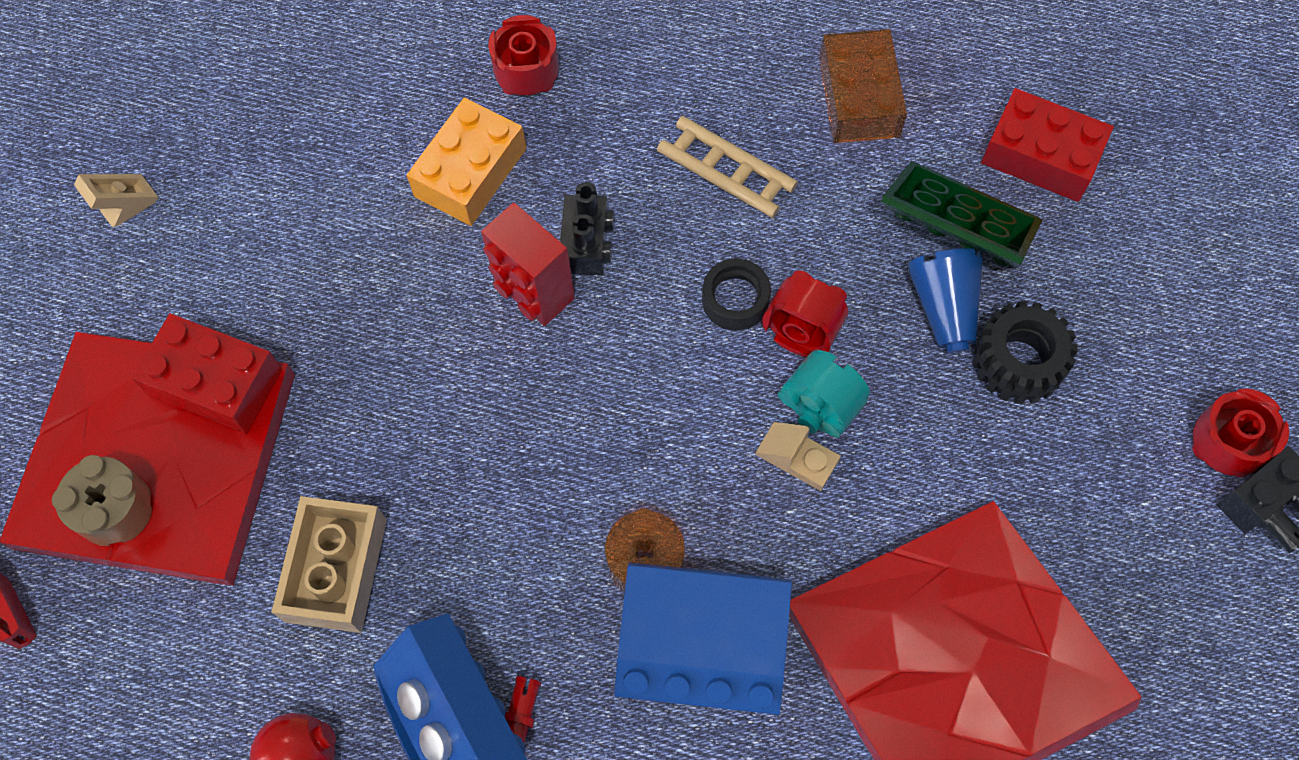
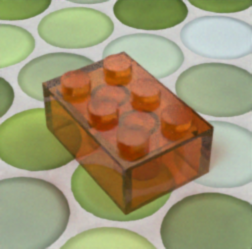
[819,29,907,143]

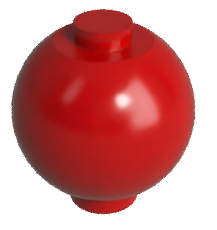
[249,712,336,760]

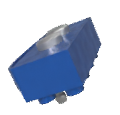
[373,613,527,760]

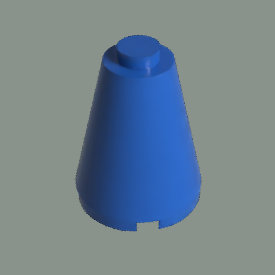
[908,249,983,354]

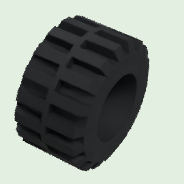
[973,301,1078,404]

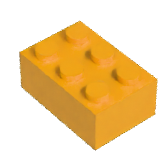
[406,97,527,226]

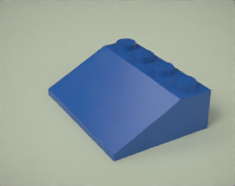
[614,562,792,715]

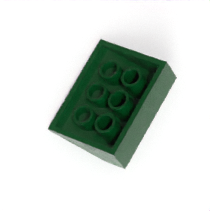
[881,161,1043,268]

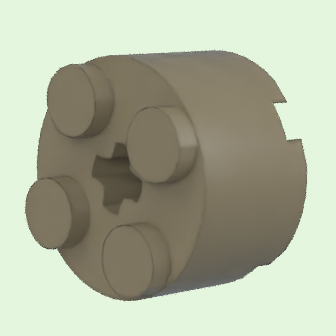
[52,455,152,546]

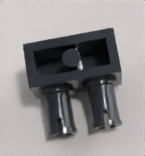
[560,182,614,276]
[1217,446,1299,554]

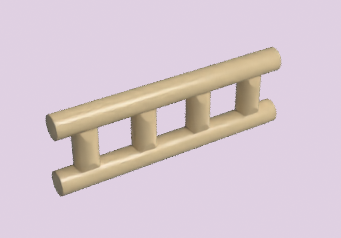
[657,115,798,218]

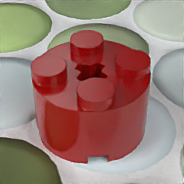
[488,15,559,95]
[762,270,848,357]
[1192,388,1289,477]

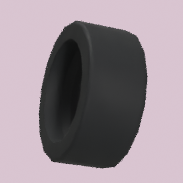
[702,258,771,331]

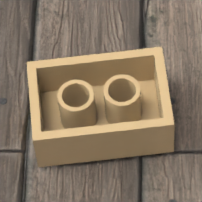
[272,496,387,633]

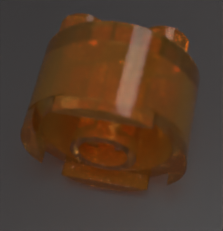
[605,508,685,593]

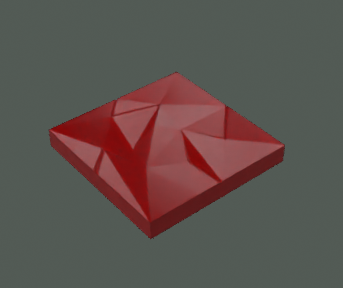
[0,332,295,586]
[789,501,1142,760]

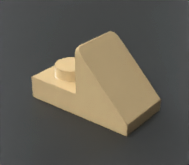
[74,174,158,227]
[755,422,841,491]

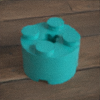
[778,350,870,438]

